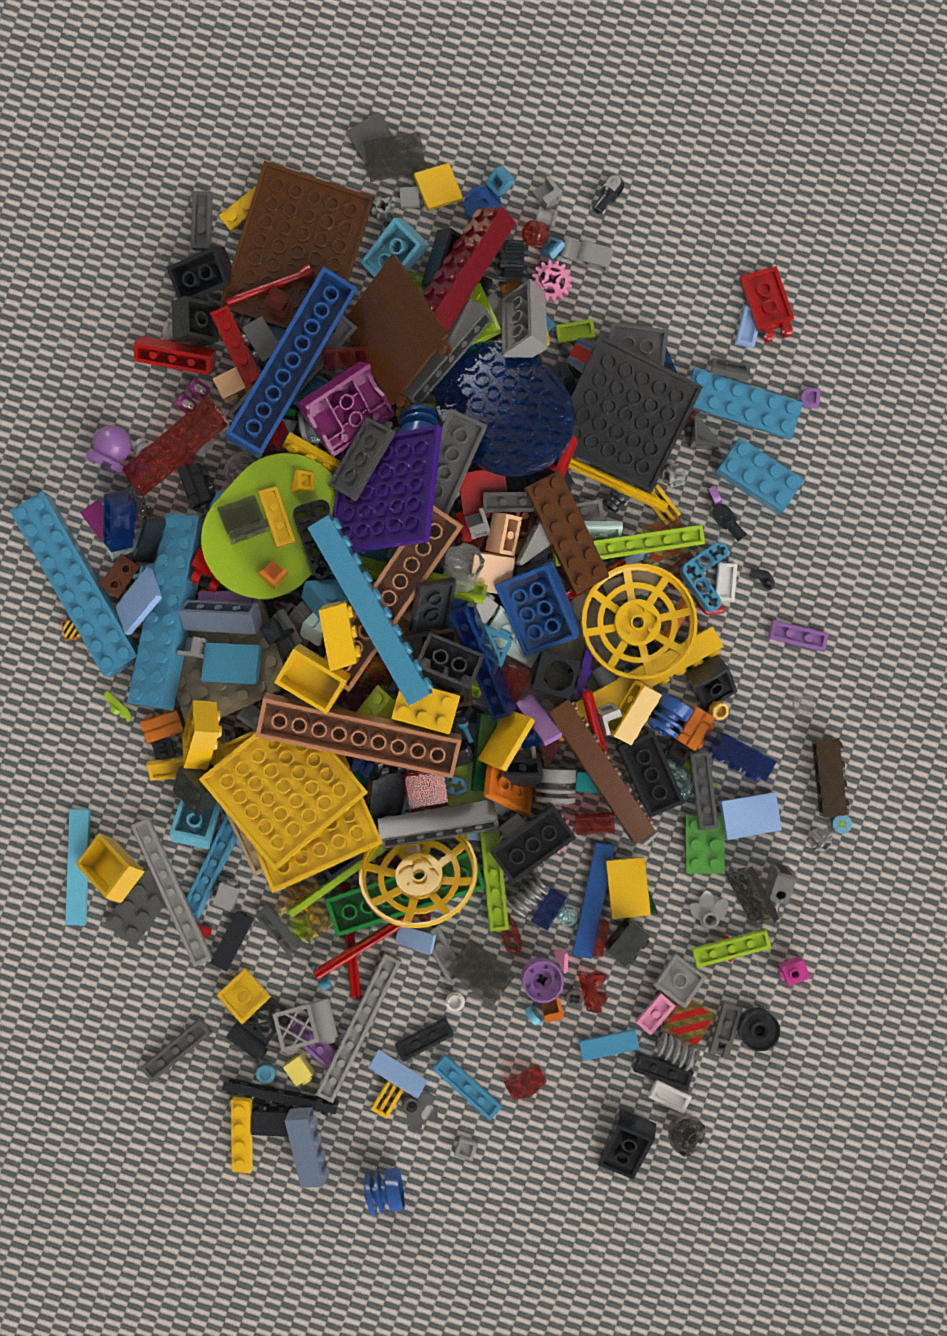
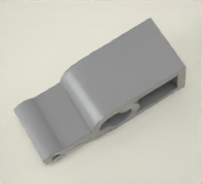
[560,237,614,273]

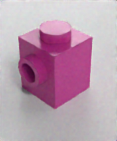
[777,956,810,986]

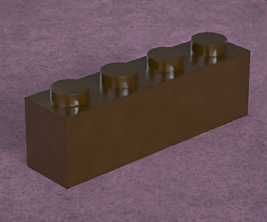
[811,738,850,818]

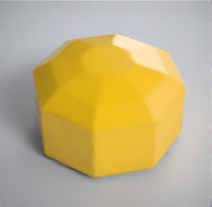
[709,701,729,720]

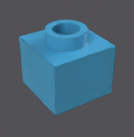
[485,166,516,196]

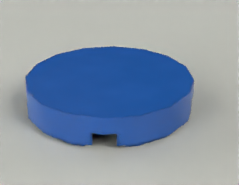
[464,186,501,221]

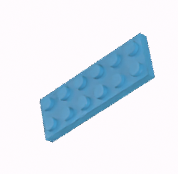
[690,368,803,440]

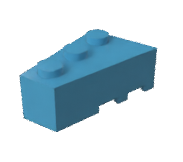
[301,579,355,621]

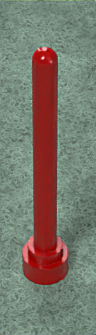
[225,264,315,306]

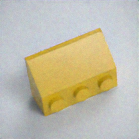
[319,600,361,671]

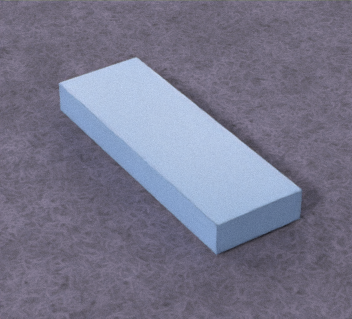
[368,1050,428,1099]

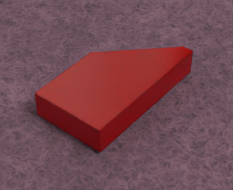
[455,512,472,542]

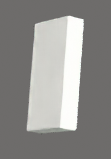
[715,562,738,602]
[648,1080,692,1114]

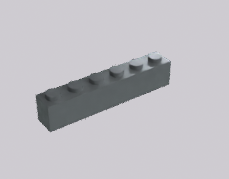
[403,298,493,405]
[378,799,499,849]

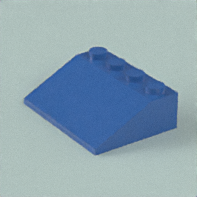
[494,560,582,656]

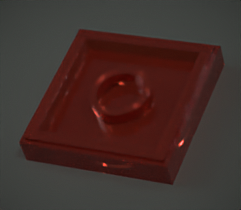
[405,772,449,812]

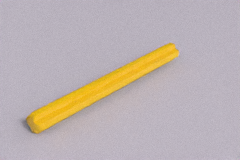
[568,457,669,512]

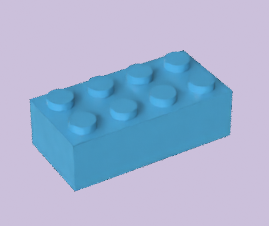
[715,437,804,515]

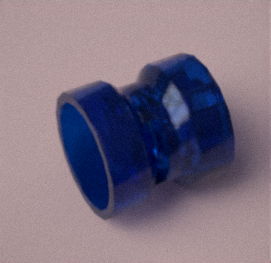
[350,758,375,778]

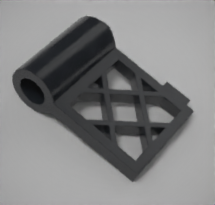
[225,997,290,1060]

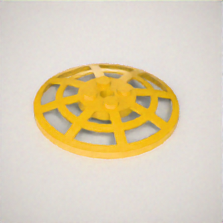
[581,563,697,680]
[359,835,478,928]

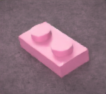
[636,992,676,1035]

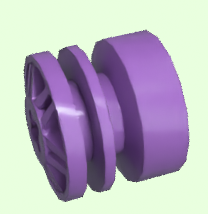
[521,957,564,1003]

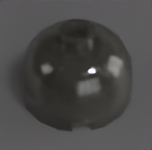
[668,1115,706,1157]

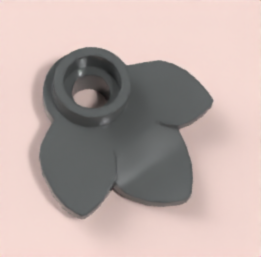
[402,1092,438,1131]

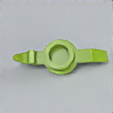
[104,691,131,722]

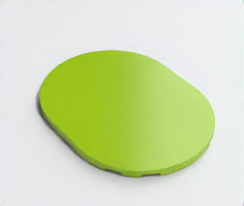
[201,453,336,600]

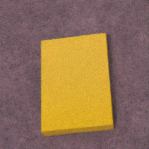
[478,709,535,771]
[606,857,651,919]

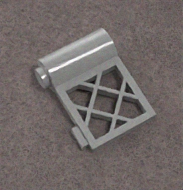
[272,998,338,1055]

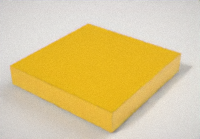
[413,163,463,211]
[216,968,271,1024]

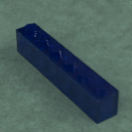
[449,600,517,721]

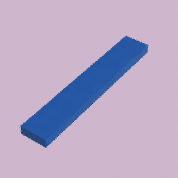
[572,842,615,959]

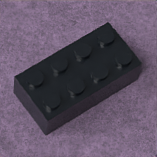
[616,731,685,818]
[489,805,577,884]

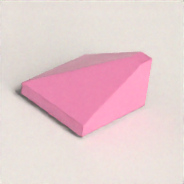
[554,949,568,973]

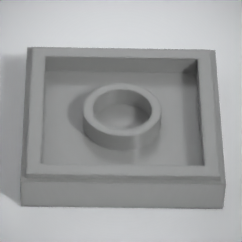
[653,953,707,1009]

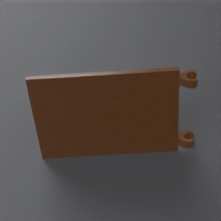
[346,253,452,409]

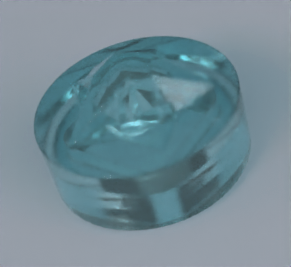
[557,906,578,926]

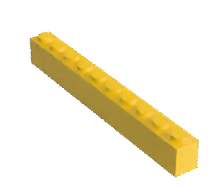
[557,627,724,742]

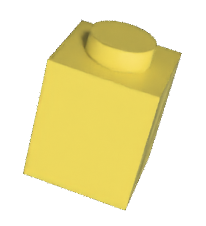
[283,1051,314,1087]

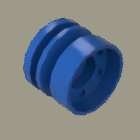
[399,404,440,432]
[647,690,693,739]
[364,1167,405,1216]

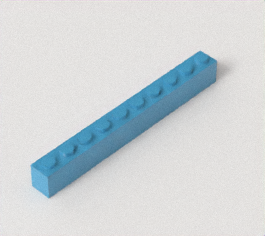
[308,515,433,706]

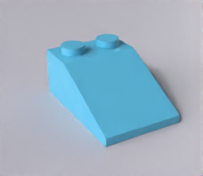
[360,217,430,277]
[170,800,221,850]

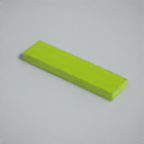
[691,929,772,968]

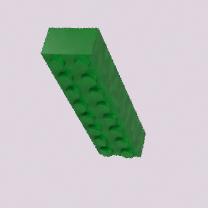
[325,851,485,937]

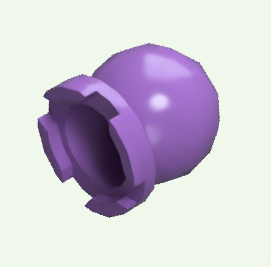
[85,425,132,474]

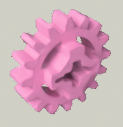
[532,260,573,304]

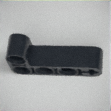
[292,499,330,580]

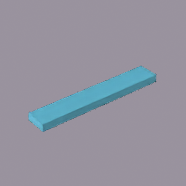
[65,809,91,926]

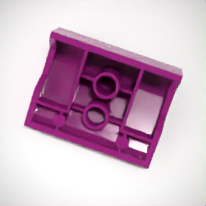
[297,362,396,457]

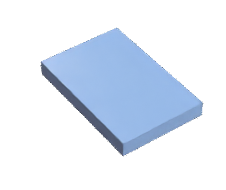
[115,568,162,635]
[719,792,782,840]

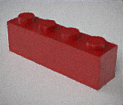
[134,336,216,375]

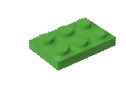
[685,815,725,874]

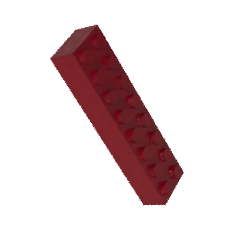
[423,207,516,332]

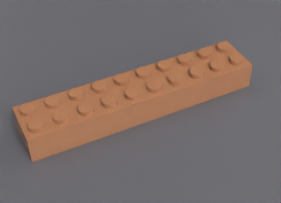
[324,505,464,691]
[255,693,462,778]

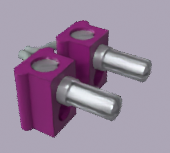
[173,377,211,415]

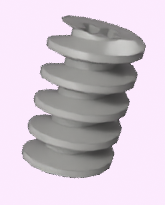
[506,874,549,917]
[657,1032,700,1071]

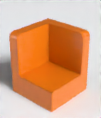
[259,561,288,589]
[541,996,565,1023]

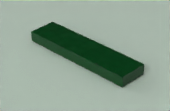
[470,713,498,791]

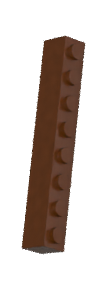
[546,699,655,844]

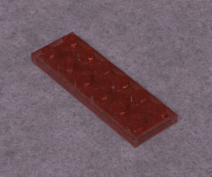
[123,396,228,498]

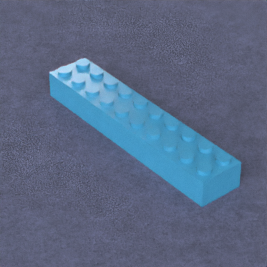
[9,491,138,678]
[127,513,205,711]

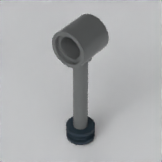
[592,640,658,688]

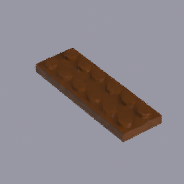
[524,470,610,594]

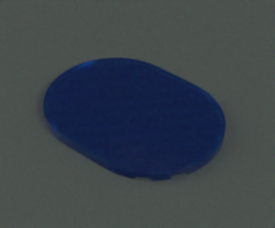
[435,340,576,477]

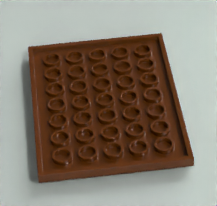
[219,161,374,330]

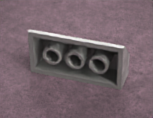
[501,279,548,358]

